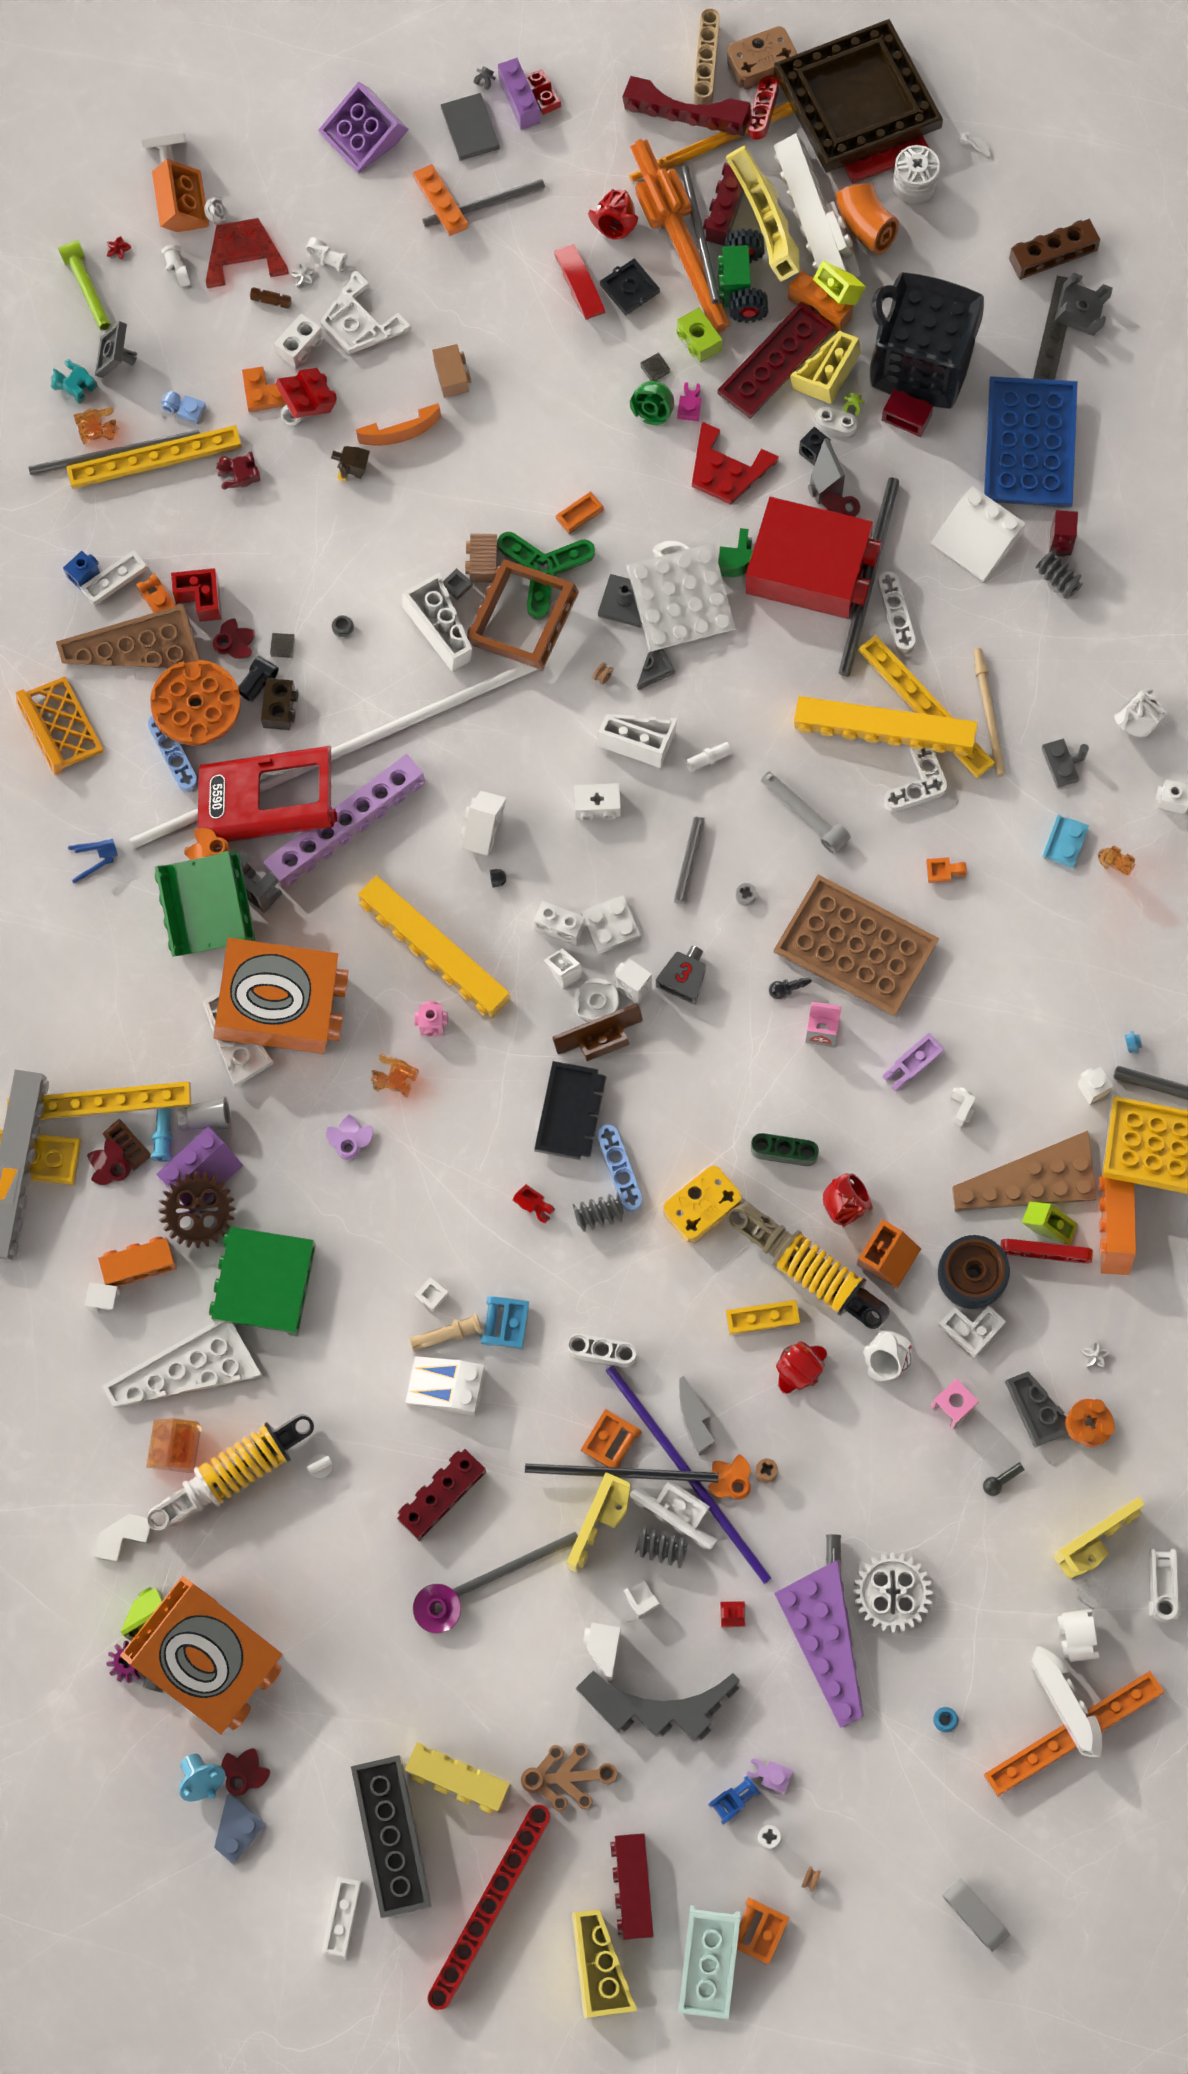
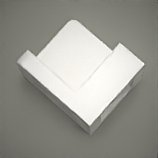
[85,1282,121,1312]
[624,1581,660,1619]

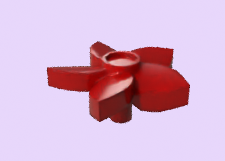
[107,236,131,259]

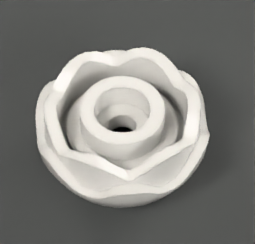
[204,196,227,224]

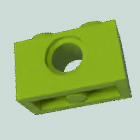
[676,307,722,363]

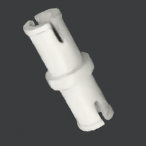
[685,742,732,772]

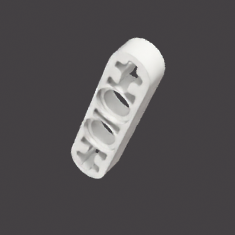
[878,571,915,653]

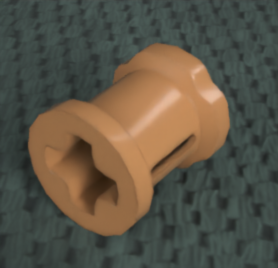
[755,1458,778,1484]

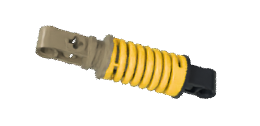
[728,1202,890,1329]

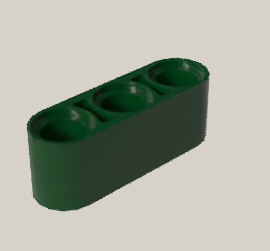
[751,1133,819,1166]

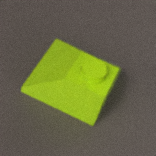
[120,1587,164,1641]

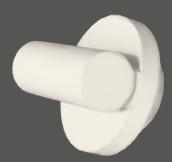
[307,1454,333,1479]

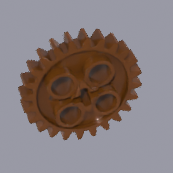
[158,1171,236,1249]

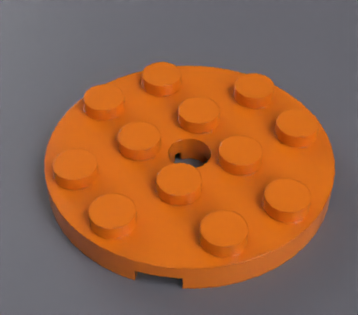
[150,660,241,746]

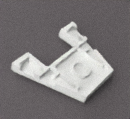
[320,270,411,354]

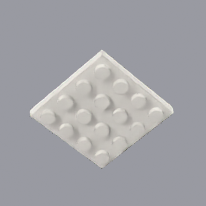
[626,543,736,652]

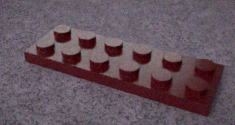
[717,302,834,419]

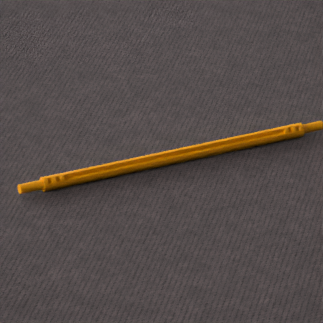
[629,102,794,183]

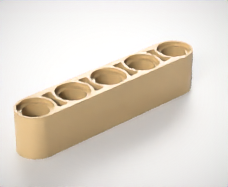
[694,8,720,105]

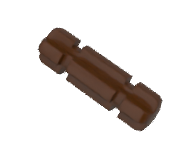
[250,287,292,308]

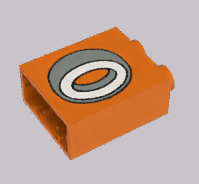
[213,938,349,1054]
[120,1576,283,1735]

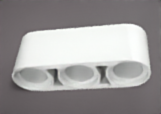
[568,1334,636,1368]

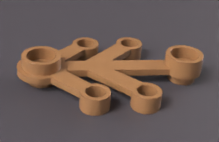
[521,1743,617,1811]

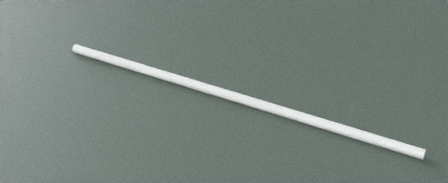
[130,664,537,849]

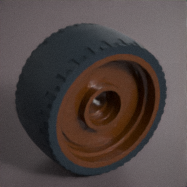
[938,1235,1010,1309]

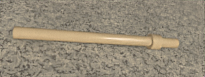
[973,648,1006,776]

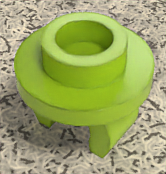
[843,393,865,415]

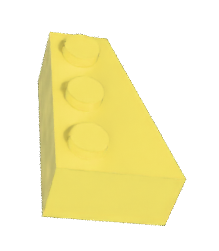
[790,331,861,404]

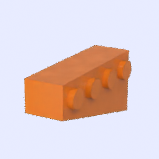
[1098,1176,1136,1275]

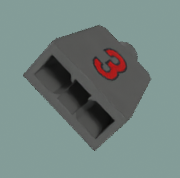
[656,946,706,1005]

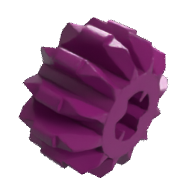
[106,1641,141,1683]

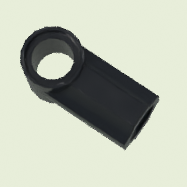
[238,656,279,702]

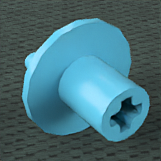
[179,1753,225,1802]

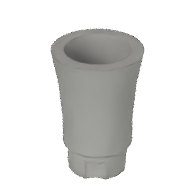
[177,1097,231,1130]

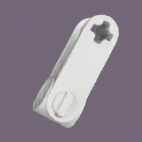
[1148,1549,1181,1623]

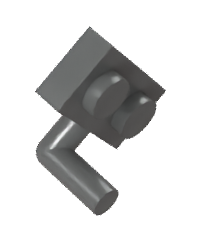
[1042,738,1089,788]

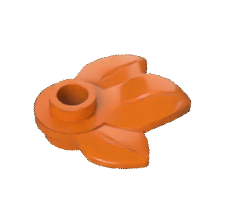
[184,828,229,860]
[708,1454,751,1500]

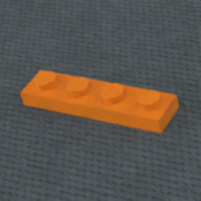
[413,164,468,237]

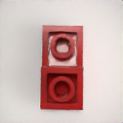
[526,69,562,115]

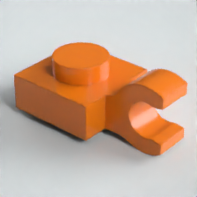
[926,857,967,883]

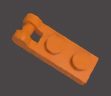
[136,573,176,613]

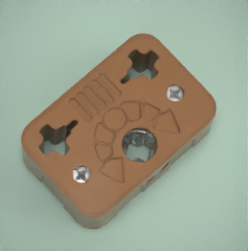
[727,26,797,89]

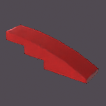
[554,244,606,320]

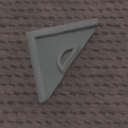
[637,649,675,690]

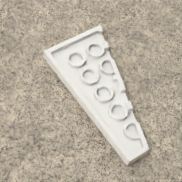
[102,1321,263,1408]

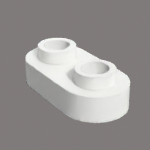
[815,407,858,437]

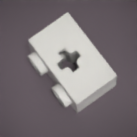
[574,783,621,821]

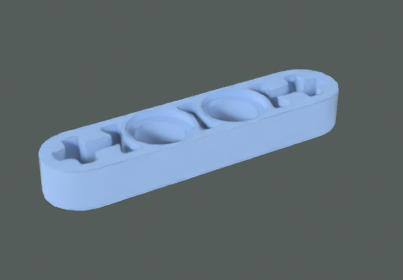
[148,716,198,792]
[597,1125,642,1212]

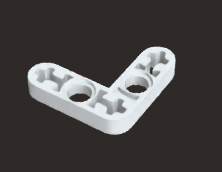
[884,747,947,812]

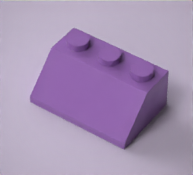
[156,1127,243,1212]

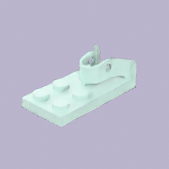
[678,1905,740,2019]

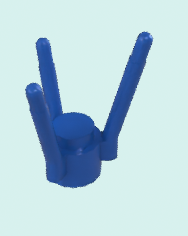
[68,838,118,883]

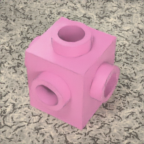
[415,1001,448,1036]

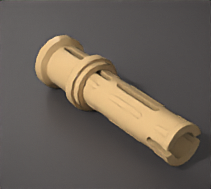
[409,1313,483,1352]

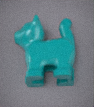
[51,359,98,404]

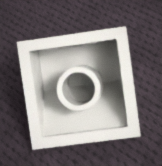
[583,1622,621,1682]

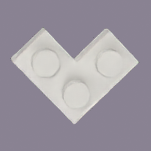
[938,1305,1006,1357]

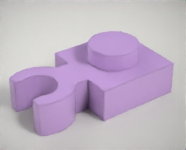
[746,1759,793,1794]

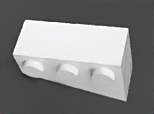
[597,714,678,768]

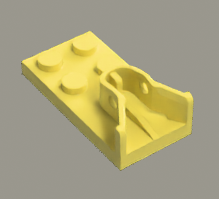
[567,1473,631,1572]
[1053,1496,1145,1579]

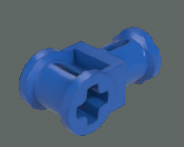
[708,1776,761,1825]

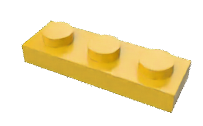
[726,1300,800,1335]

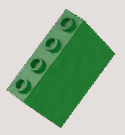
[209,1227,316,1336]

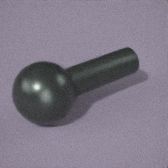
[983,1462,1025,1496]

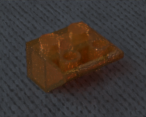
[146,1418,202,1473]

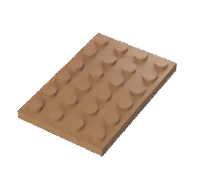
[773,874,939,1017]

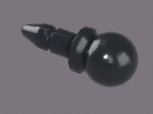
[769,978,812,999]

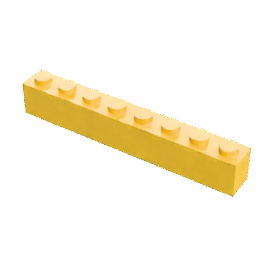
[794,696,978,756]
[358,875,510,1019]

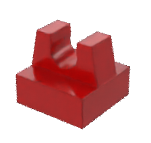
[720,1601,746,1627]

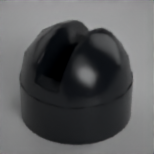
[490,869,506,888]

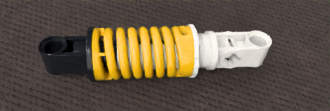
[147,1414,314,1531]

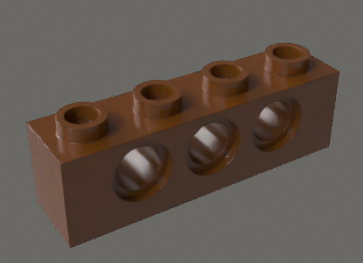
[1009,219,1101,280]

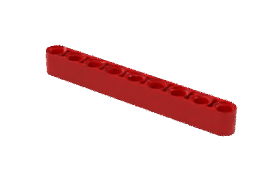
[427,1804,551,2010]

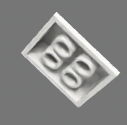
[930,486,1026,582]

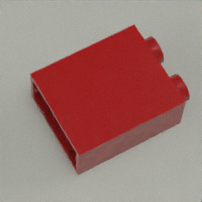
[746,496,882,619]

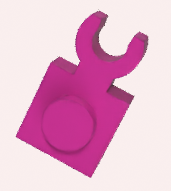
[677,382,702,421]

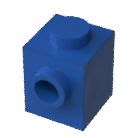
[63,551,100,590]

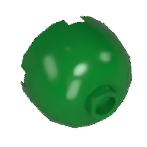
[630,380,674,426]

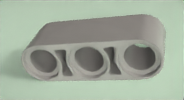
[942,1878,1010,1952]

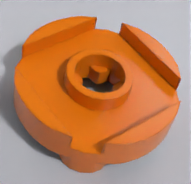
[1065,1399,1115,1448]

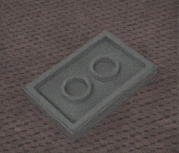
[440,93,500,161]

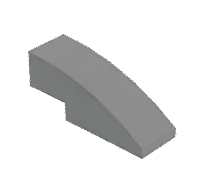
[679,1376,715,1455]

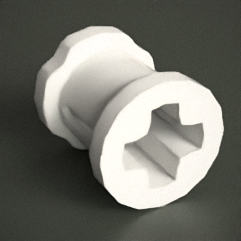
[758,1825,781,1849]

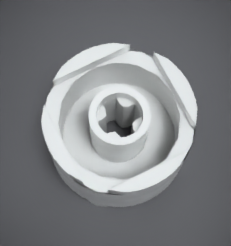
[1058,1609,1099,1662]

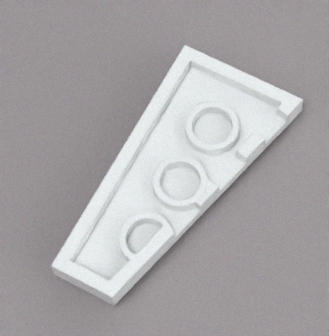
[203,991,273,1088]

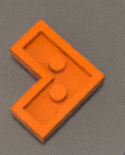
[242,366,286,412]

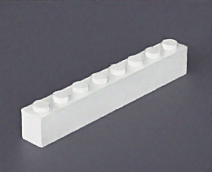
[774,134,851,273]

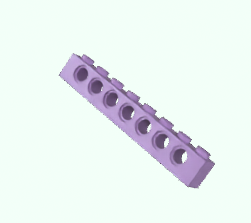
[263,754,425,889]

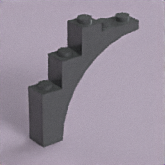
[576,1671,740,1741]

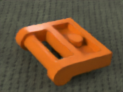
[581,1409,642,1468]
[737,1897,790,1965]

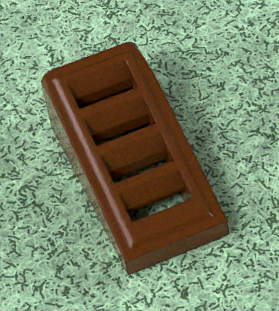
[102,1119,151,1171]

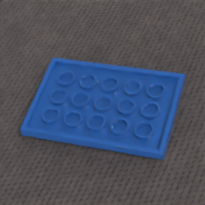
[984,376,1078,507]

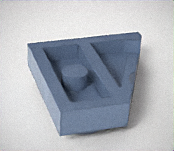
[214,1793,266,1864]

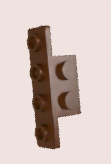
[552,1003,643,1062]

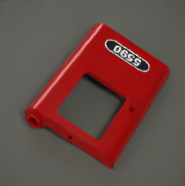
[197,746,338,842]

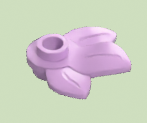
[326,1114,373,1160]

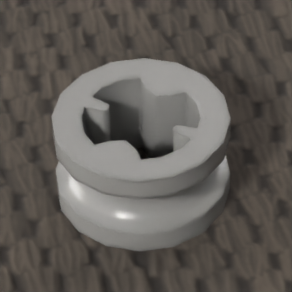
[736,883,757,906]

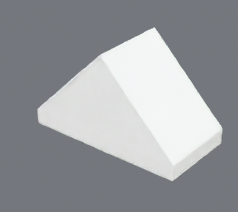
[543,948,582,989]

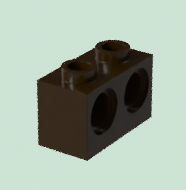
[261,678,299,730]

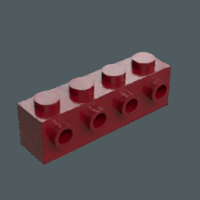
[703,163,744,246]
[397,1449,487,1541]

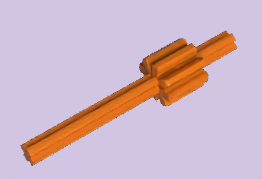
[630,139,731,333]

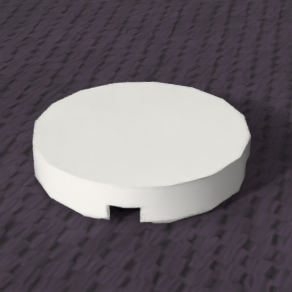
[574,978,620,1023]

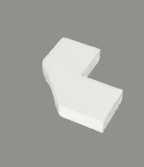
[93,1514,153,1562]

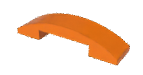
[356,403,441,446]

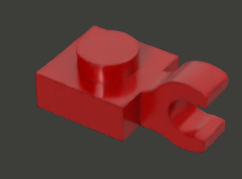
[512,1184,555,1224]

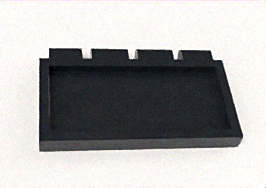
[534,1061,606,1160]

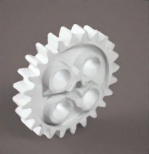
[853,1552,933,1633]

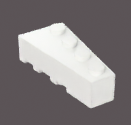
[402,572,472,672]

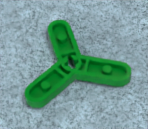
[497,532,595,620]

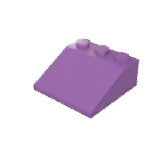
[318,82,409,173]

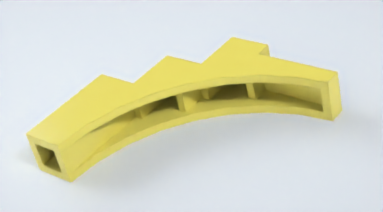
[726,145,799,282]

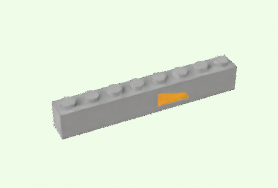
[0,1069,49,1260]

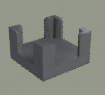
[1055,273,1113,336]
[239,851,282,913]

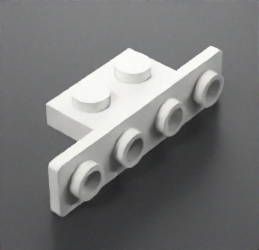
[825,202,861,277]
[629,1480,718,1549]

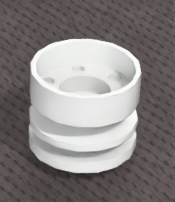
[892,145,940,204]

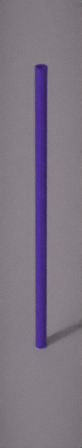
[606,1365,771,1584]

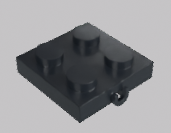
[600,258,660,316]

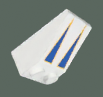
[406,1356,485,1417]

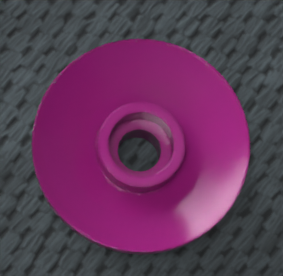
[413,1584,461,1633]

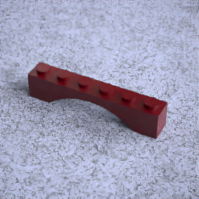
[622,76,751,136]

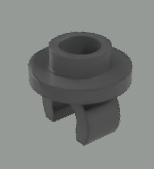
[474,66,496,90]

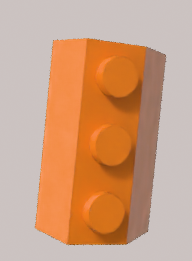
[152,159,209,232]

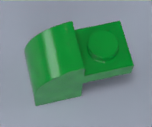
[718,528,753,577]

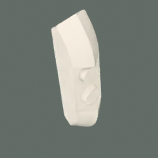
[1032,1646,1102,1757]

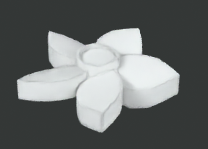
[289,262,314,287]
[1081,1340,1110,1368]

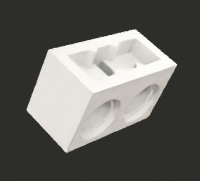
[274,313,323,368]
[534,901,585,946]
[614,958,652,1005]

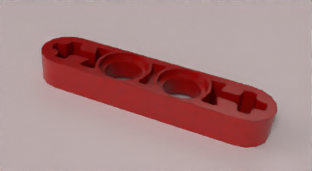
[747,76,779,140]
[1000,1239,1093,1264]

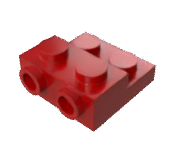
[275,368,337,418]

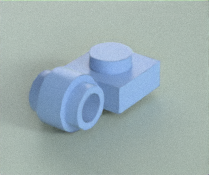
[161,391,206,424]

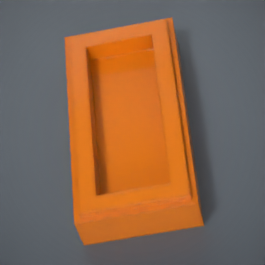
[556,491,604,534]

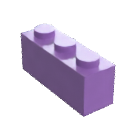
[498,58,540,130]

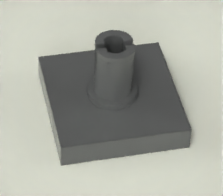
[95,321,137,378]
[598,574,642,627]

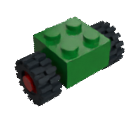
[718,228,769,323]

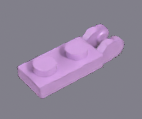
[882,1033,945,1091]

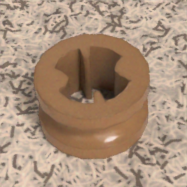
[593,662,614,685]
[801,1866,821,1892]

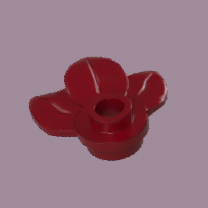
[820,493,861,517]
[213,618,255,659]
[87,1139,131,1185]
[221,1748,270,1796]

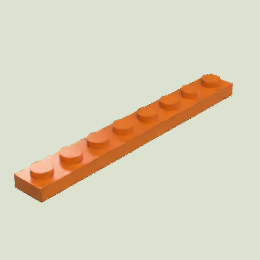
[984,1671,1164,1797]

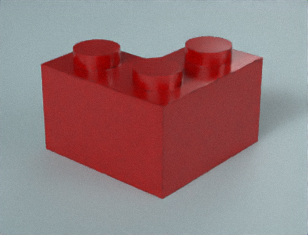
[171,568,222,622]

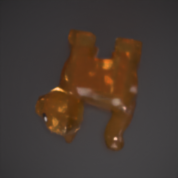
[74,407,119,444]
[1098,846,1135,876]
[371,1054,419,1098]

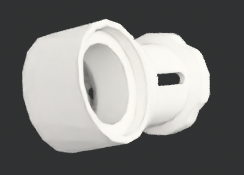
[306,238,347,272]
[162,245,191,287]

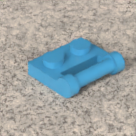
[480,1296,529,1349]

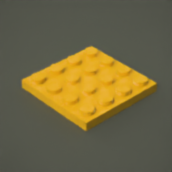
[1102,1096,1188,1194]

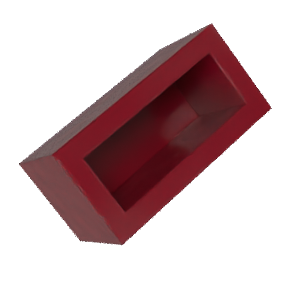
[881,389,934,437]
[1049,510,1078,557]

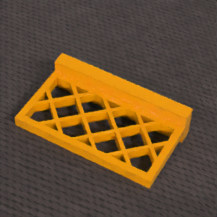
[15,677,103,775]

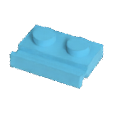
[1042,814,1089,868]

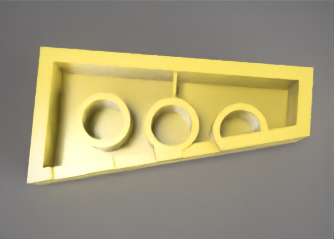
[405,1742,511,1815]
[571,1909,637,2018]

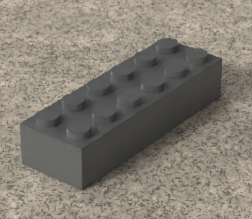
[351,1755,432,1918]

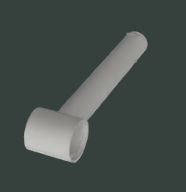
[761,771,851,854]

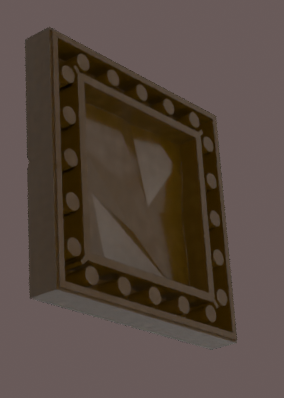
[774,19,943,173]

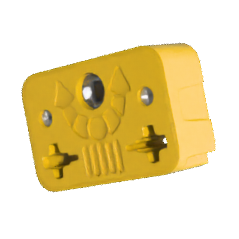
[663,1166,741,1243]

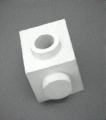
[1156,780,1188,814]
[1077,1067,1113,1105]

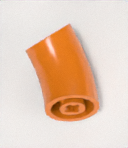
[835,183,899,255]

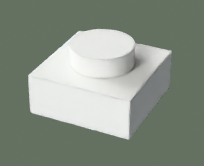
[415,1277,449,1311]

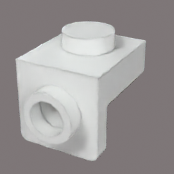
[951,1088,976,1128]

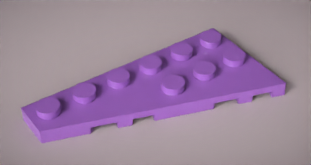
[774,1560,864,1728]

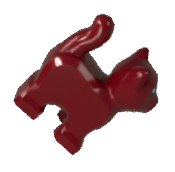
[216,451,261,490]

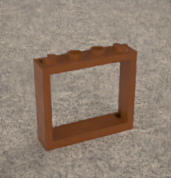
[467,559,579,670]

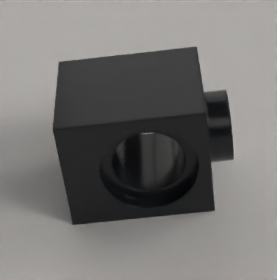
[799,427,831,466]

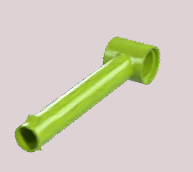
[58,240,111,331]

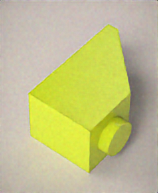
[813,261,866,305]

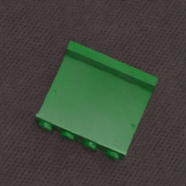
[155,850,256,957]

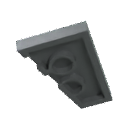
[1005,1371,1069,1448]

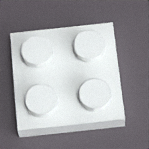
[581,895,641,954]

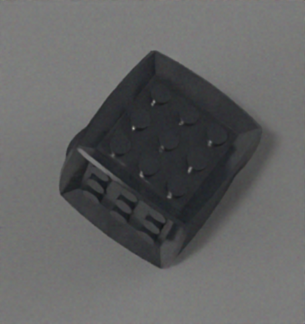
[870,272,984,409]

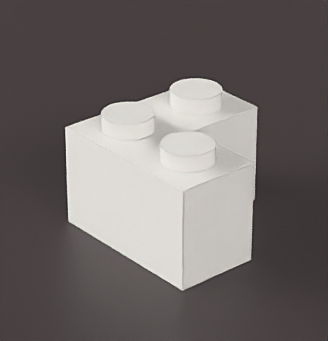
[460,791,506,855]

